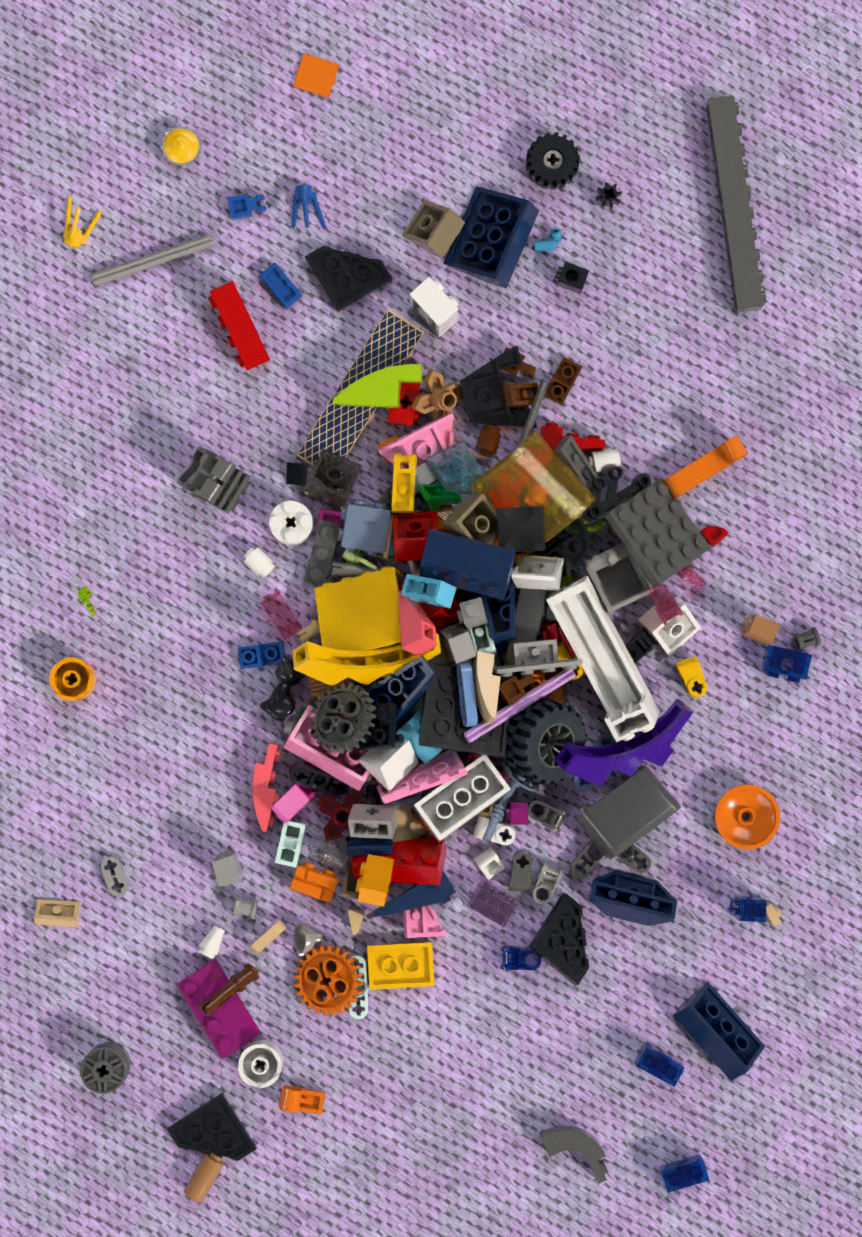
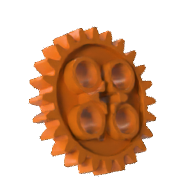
[294,945,363,1016]

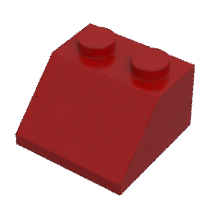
[393,511,437,561]

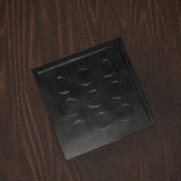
[418,658,514,758]

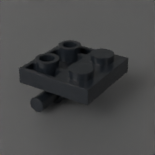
[354,703,404,751]

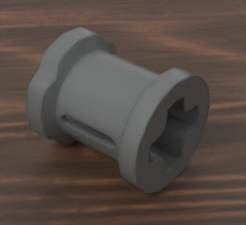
[794,627,821,652]

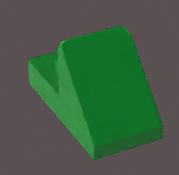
[417,483,462,512]

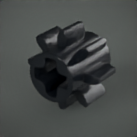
[595,182,622,210]

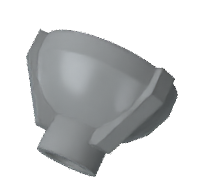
[294,923,322,955]

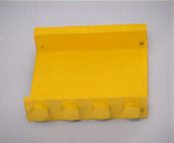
[314,566,402,651]

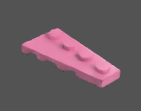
[376,750,468,804]

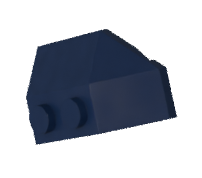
[589,870,677,926]

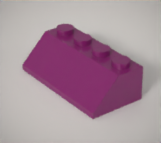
[176,959,261,1059]

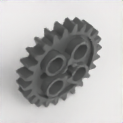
[310,682,376,754]

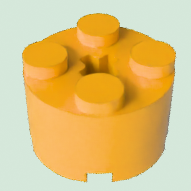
[49,657,97,701]

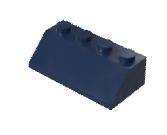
[419,529,516,600]
[673,981,765,1081]

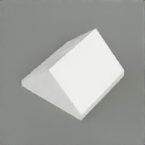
[512,555,564,591]
[359,738,419,792]

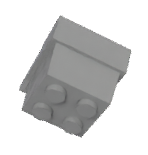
[585,543,657,614]

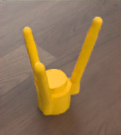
[63,196,102,248]

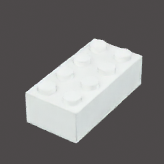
[413,755,510,842]

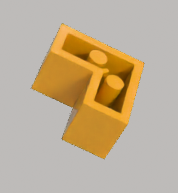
[355,854,394,907]

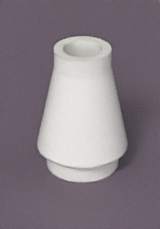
[198,925,225,959]

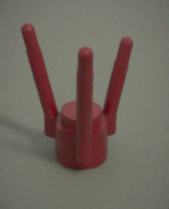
[540,620,575,658]

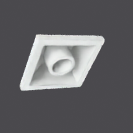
[638,602,701,656]

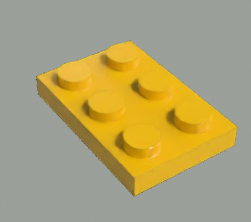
[367,941,435,990]

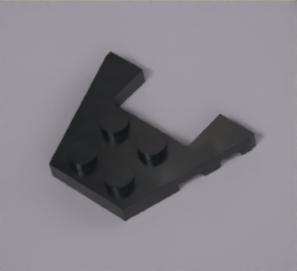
[459,345,537,428]

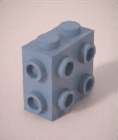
[337,499,391,556]

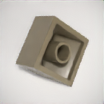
[402,200,465,258]

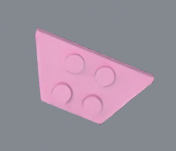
[378,412,454,471]

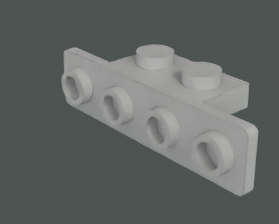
[493,639,583,677]

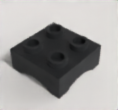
[497,506,545,552]

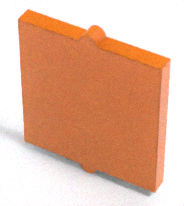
[293,53,339,98]

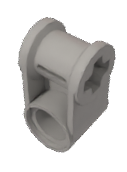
[531,861,564,905]

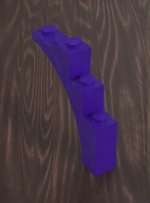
[555,699,693,786]

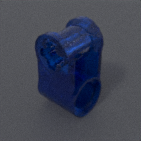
[500,946,542,970]

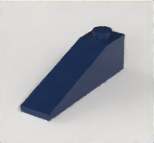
[366,870,456,919]

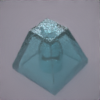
[425,441,484,495]

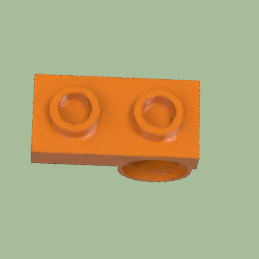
[279,1085,325,1115]

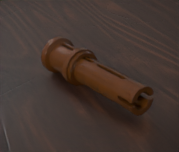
[200,963,259,1016]

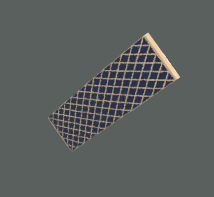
[297,309,424,479]

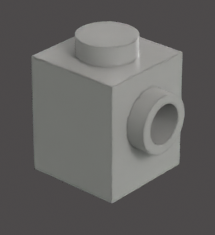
[457,597,488,629]

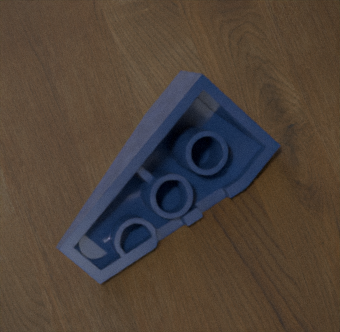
[366,656,437,731]

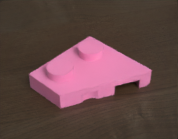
[403,906,447,938]

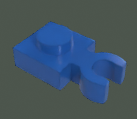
[227,194,267,220]

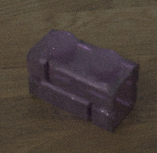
[466,881,517,927]

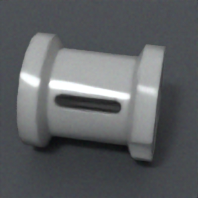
[233,896,259,919]

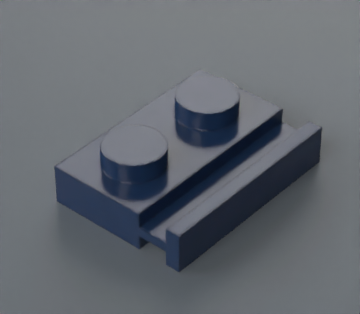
[348,837,394,856]

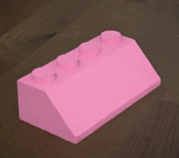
[284,705,370,791]

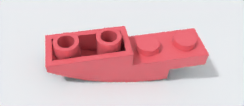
[253,743,282,832]

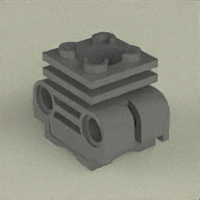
[177,447,251,514]

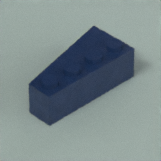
[481,553,516,645]

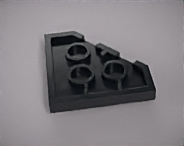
[305,246,393,312]
[529,893,589,985]
[167,1092,257,1161]

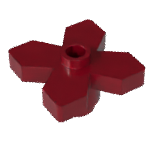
[318,791,363,841]

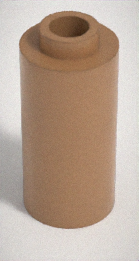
[184,1152,224,1203]

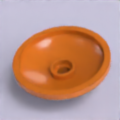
[715,784,780,850]

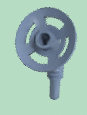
[482,760,539,842]

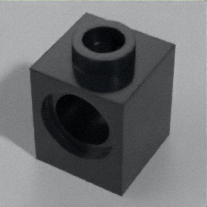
[555,261,589,294]

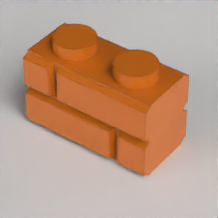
[290,861,340,903]

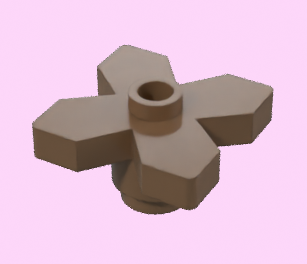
[412,370,463,421]

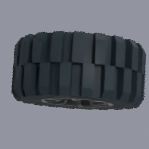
[505,698,587,785]

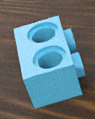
[401,574,456,609]

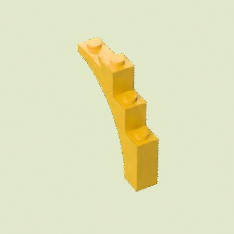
[292,633,441,687]

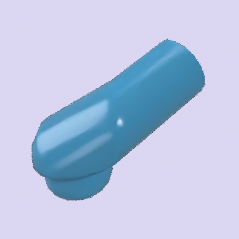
[534,228,563,252]

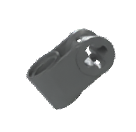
[528,799,569,833]
[508,850,532,893]

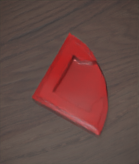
[699,526,729,547]

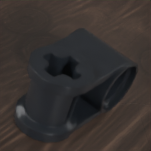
[625,628,658,663]

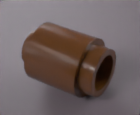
[475,424,502,458]

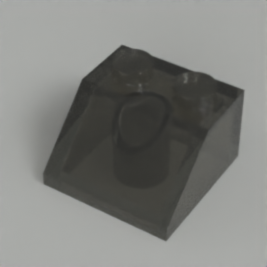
[304,449,362,511]

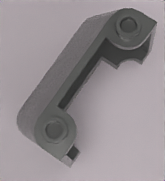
[575,765,681,859]

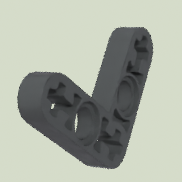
[570,839,651,879]

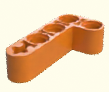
[663,435,748,499]

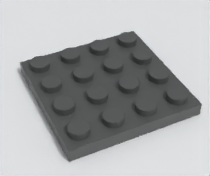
[605,478,711,588]

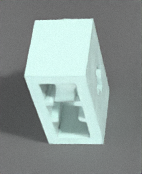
[275,820,307,868]

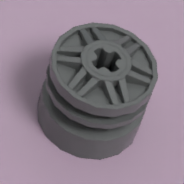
[80,1042,131,1094]

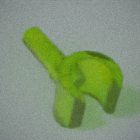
[78,586,97,617]

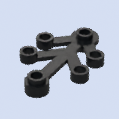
[583,466,651,524]

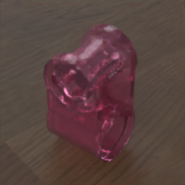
[649,584,684,625]

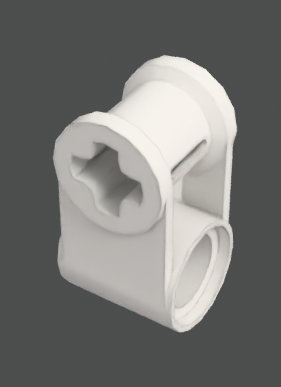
[473,815,515,845]

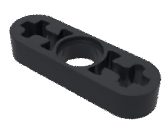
[289,762,349,795]

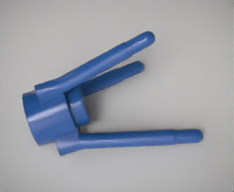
[292,184,327,230]

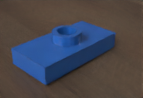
[259,262,303,310]

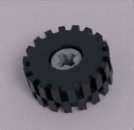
[526,132,580,190]

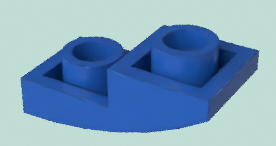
[238,641,286,669]

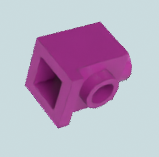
[505,802,528,825]

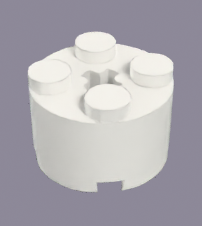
[269,500,314,546]
[238,1040,284,1088]

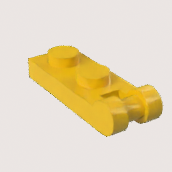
[391,453,417,513]

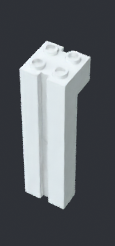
[546,576,660,742]

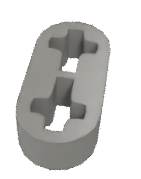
[101,856,129,896]

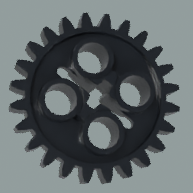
[527,507,597,578]

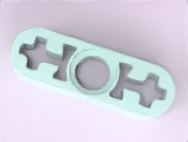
[349,955,368,1019]

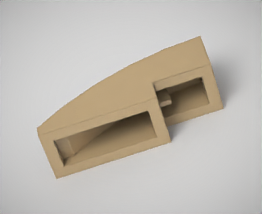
[471,651,501,725]

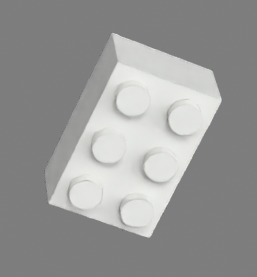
[409,277,459,338]

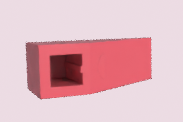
[398,590,437,656]

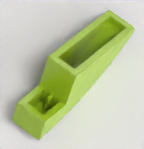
[333,364,423,408]

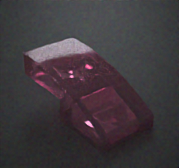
[260,591,302,640]

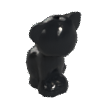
[260,656,306,722]

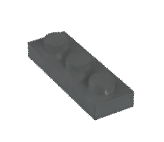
[554,435,602,498]
[304,518,341,586]

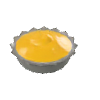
[160,125,202,167]

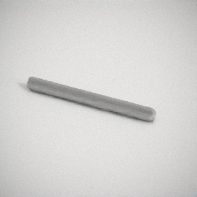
[91,235,214,286]

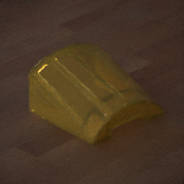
[469,431,596,554]

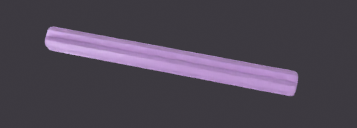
[464,669,575,743]

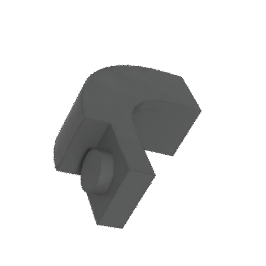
[540,1126,608,1183]

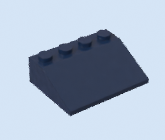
[443,186,539,288]

